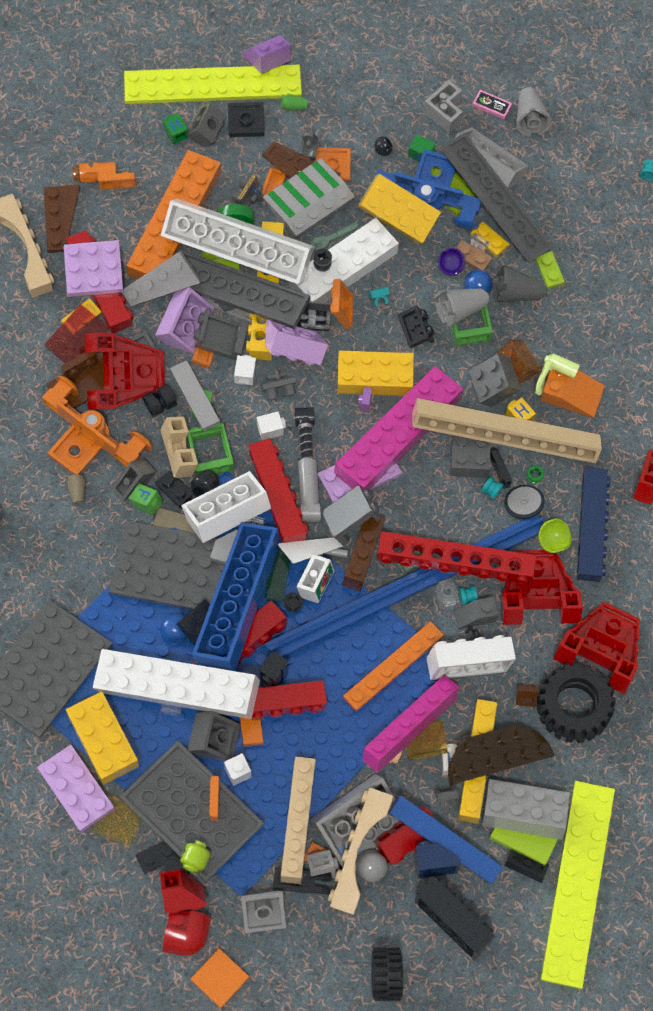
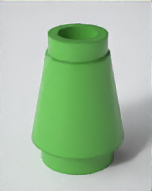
[281,93,308,111]

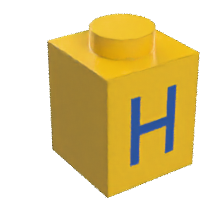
[506,397,536,421]

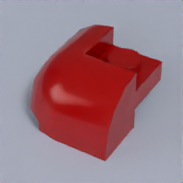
[162,910,211,956]

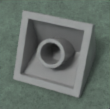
[241,891,286,933]

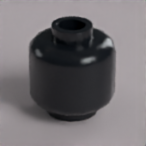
[191,470,219,497]

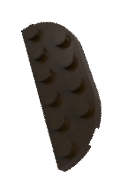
[448,725,555,785]

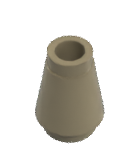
[66,475,86,504]

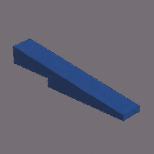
[388,795,503,884]

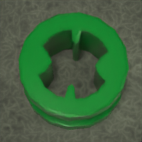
[526,465,544,484]

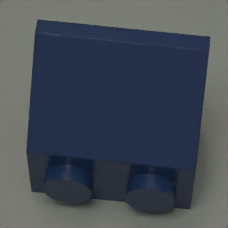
[414,841,461,879]

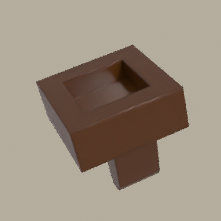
[516,683,538,707]

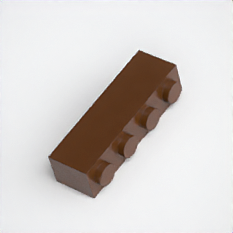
[342,514,386,592]

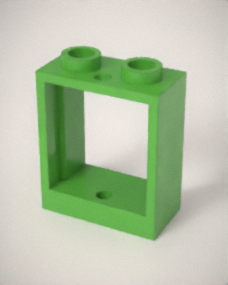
[451,306,493,346]
[187,423,234,475]

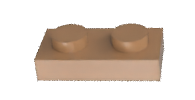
[456,240,493,271]

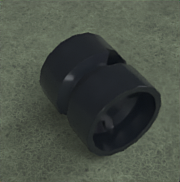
[142,384,177,417]

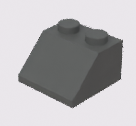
[187,711,241,762]

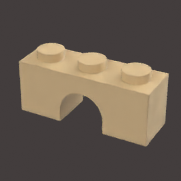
[160,416,198,478]

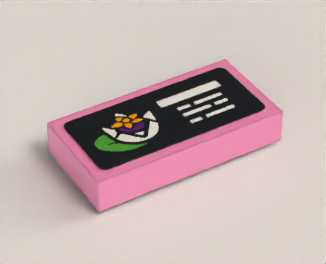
[472,90,512,119]

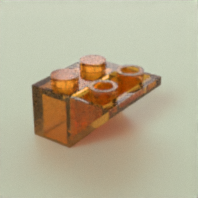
[493,339,542,384]

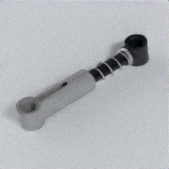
[295,407,321,523]

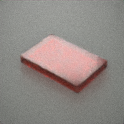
[44,304,109,363]

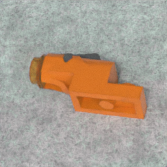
[72,159,136,190]

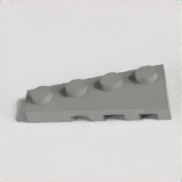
[122,251,202,306]

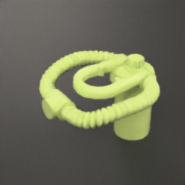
[535,353,580,395]

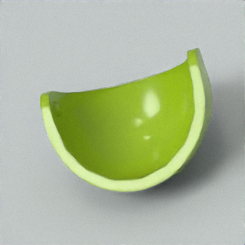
[538,518,572,553]

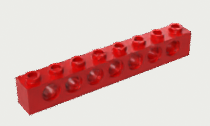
[377,531,536,585]

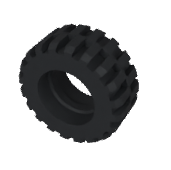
[537,663,616,743]

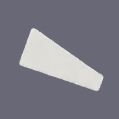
[278,537,343,563]

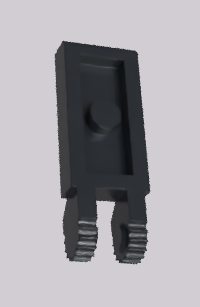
[155,471,197,509]
[273,867,332,894]

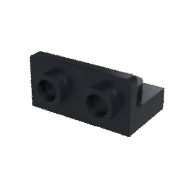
[297,303,331,331]
[398,305,435,348]

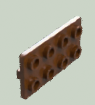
[47,353,104,409]

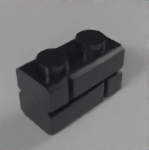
[260,652,288,687]

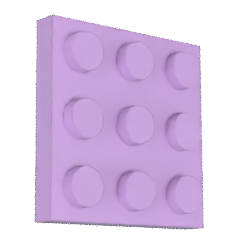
[64,240,123,297]

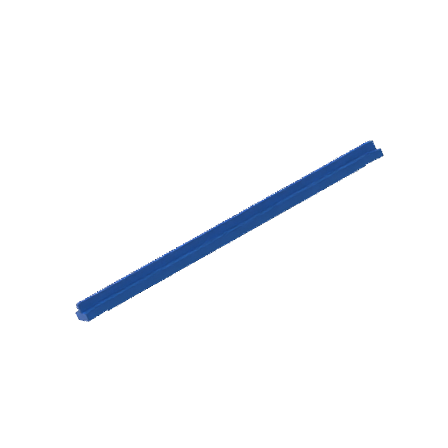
[265,515,544,658]

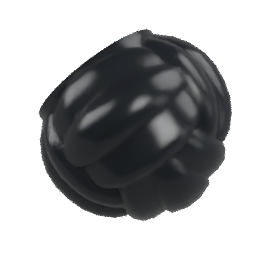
[374,136,393,156]

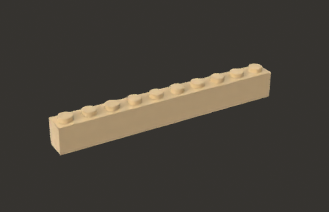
[412,398,602,463]

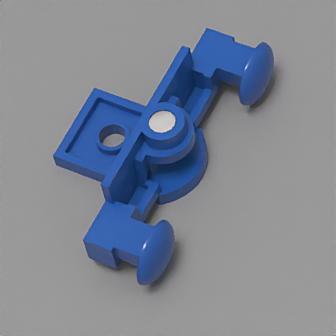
[376,149,482,230]

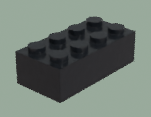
[415,877,495,961]

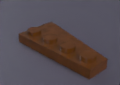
[262,141,341,179]
[44,185,80,253]

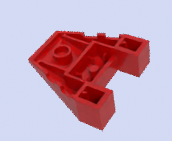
[85,333,165,410]
[501,550,583,625]
[553,602,640,695]

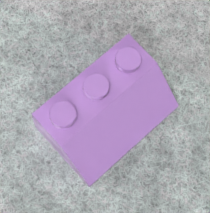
[155,287,215,354]
[265,319,328,365]

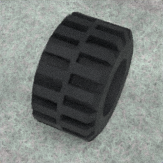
[371,947,403,1001]

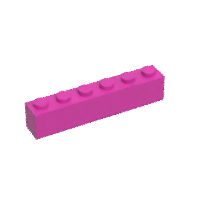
[363,675,459,773]

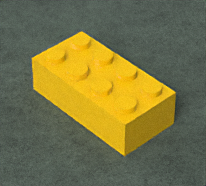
[357,174,441,245]
[337,351,414,396]
[66,692,139,785]

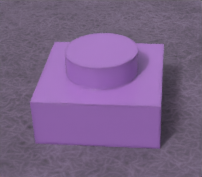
[358,387,371,412]

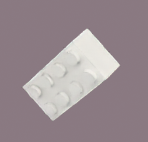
[182,471,271,543]
[426,635,516,680]

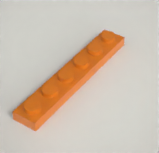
[343,621,444,712]

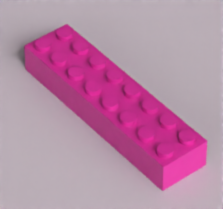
[334,366,463,491]

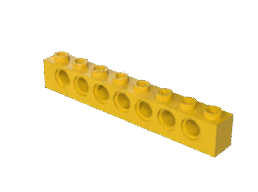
[246,221,284,361]

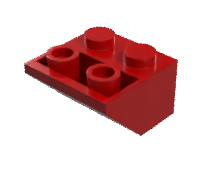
[160,869,206,913]

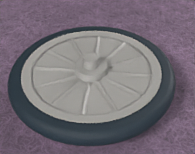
[504,485,545,519]

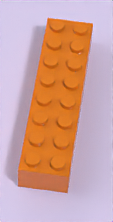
[126,150,221,279]

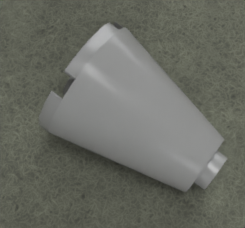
[516,87,551,136]
[436,289,489,327]

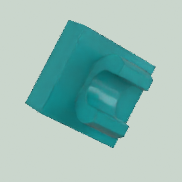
[367,286,390,307]

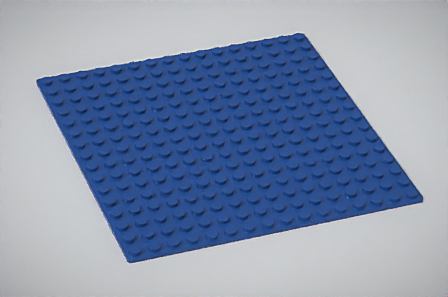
[52,471,439,896]

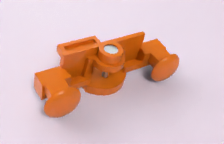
[42,376,152,475]

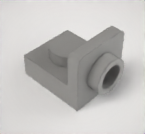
[306,850,339,878]

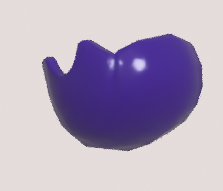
[438,247,466,276]

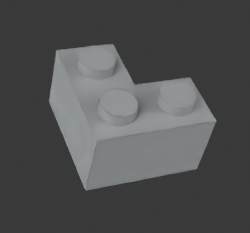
[423,80,463,134]

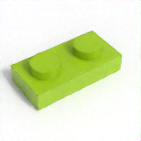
[535,251,565,289]

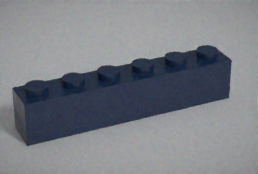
[577,467,611,582]

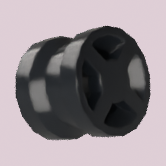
[313,248,332,272]

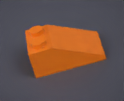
[540,369,605,418]

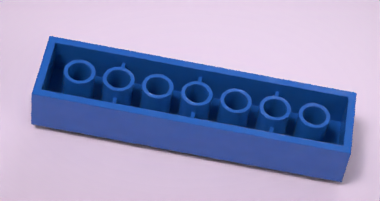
[192,522,282,671]

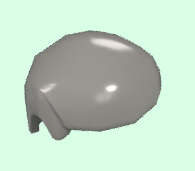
[356,850,388,883]

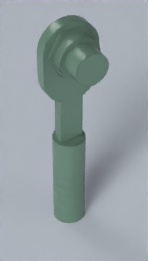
[311,222,359,250]

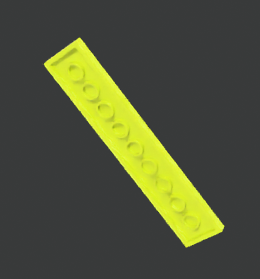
[124,65,302,104]
[540,781,615,989]

